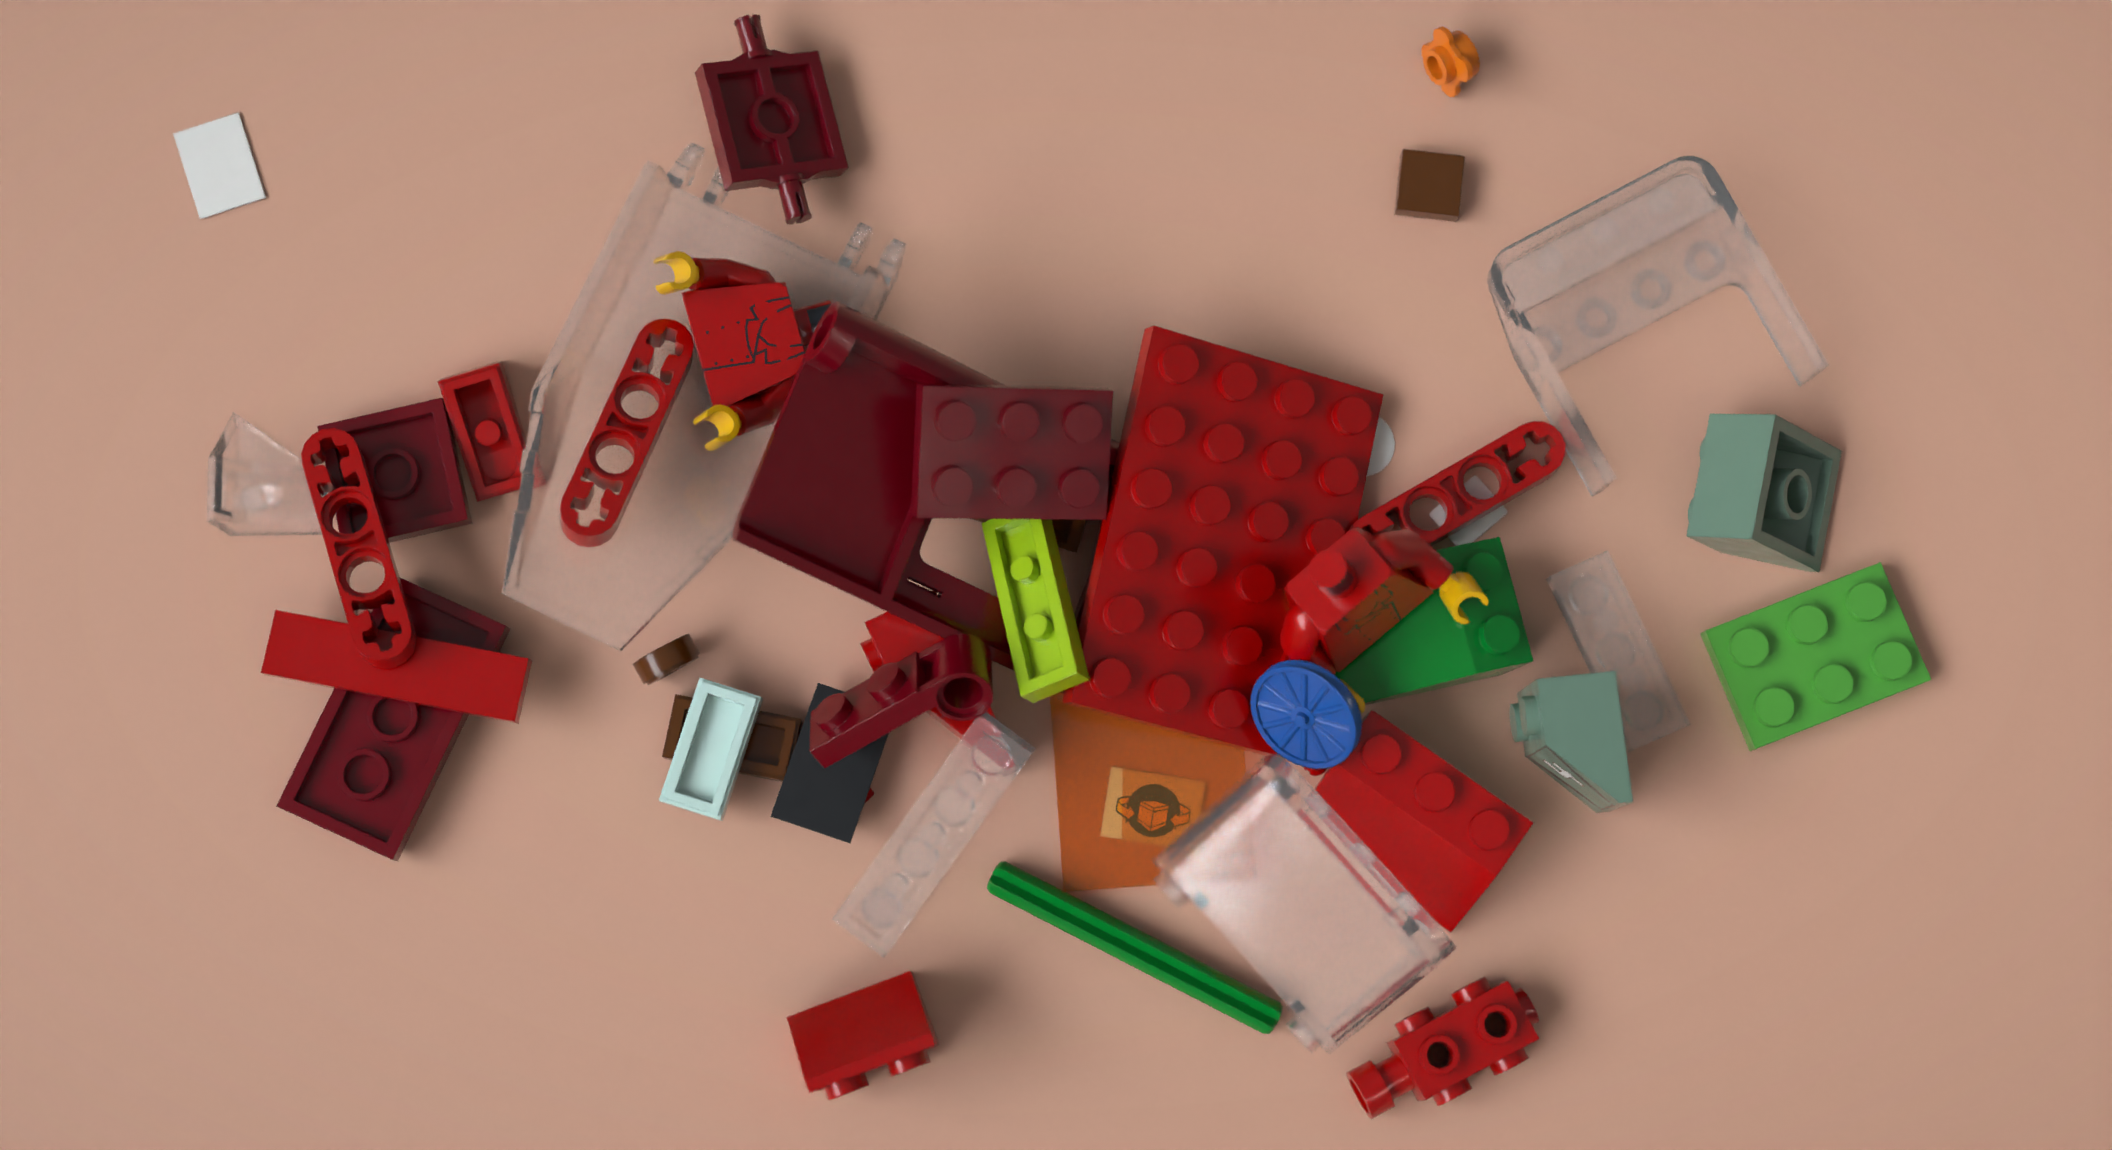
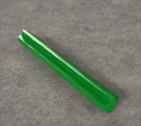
[987,861,1283,1034]

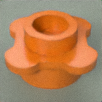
[1421,26,1480,97]

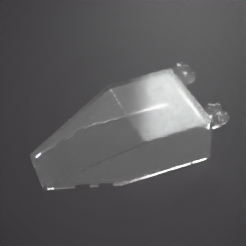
[502,142,906,651]

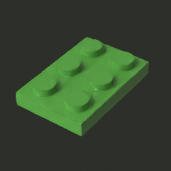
[1700,562,1931,751]

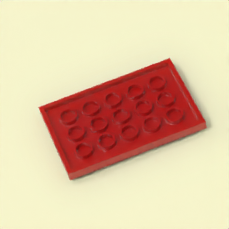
[1062,325,1384,762]

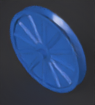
[1250,660,1362,769]

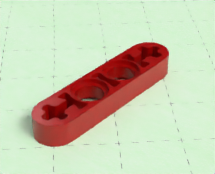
[560,318,694,548]
[1349,421,1566,547]
[301,428,417,669]

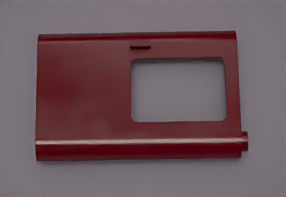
[732,301,1120,694]

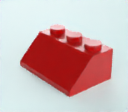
[1292,710,1533,933]

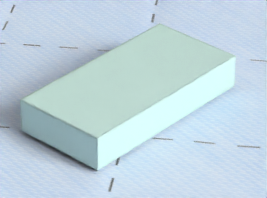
[659,678,763,821]

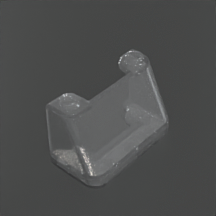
[1151,754,1456,1054]

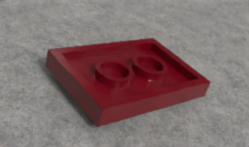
[911,383,1113,520]

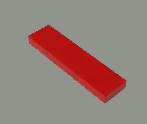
[261,610,532,724]

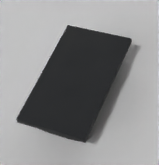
[771,683,889,843]

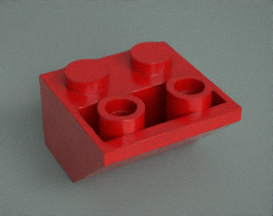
[787,970,940,1101]

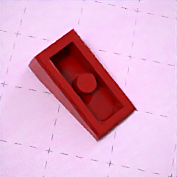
[438,360,539,502]

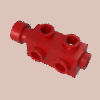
[1346,976,1540,1119]

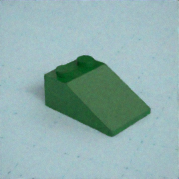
[1335,537,1534,705]

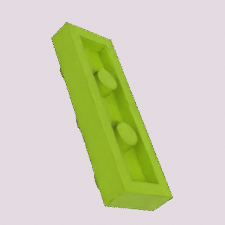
[981,519,1090,703]

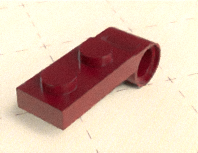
[809,634,993,768]

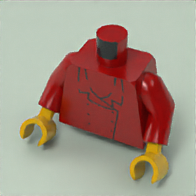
[653,251,831,451]
[1280,527,1489,713]

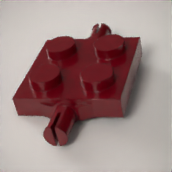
[695,14,849,225]

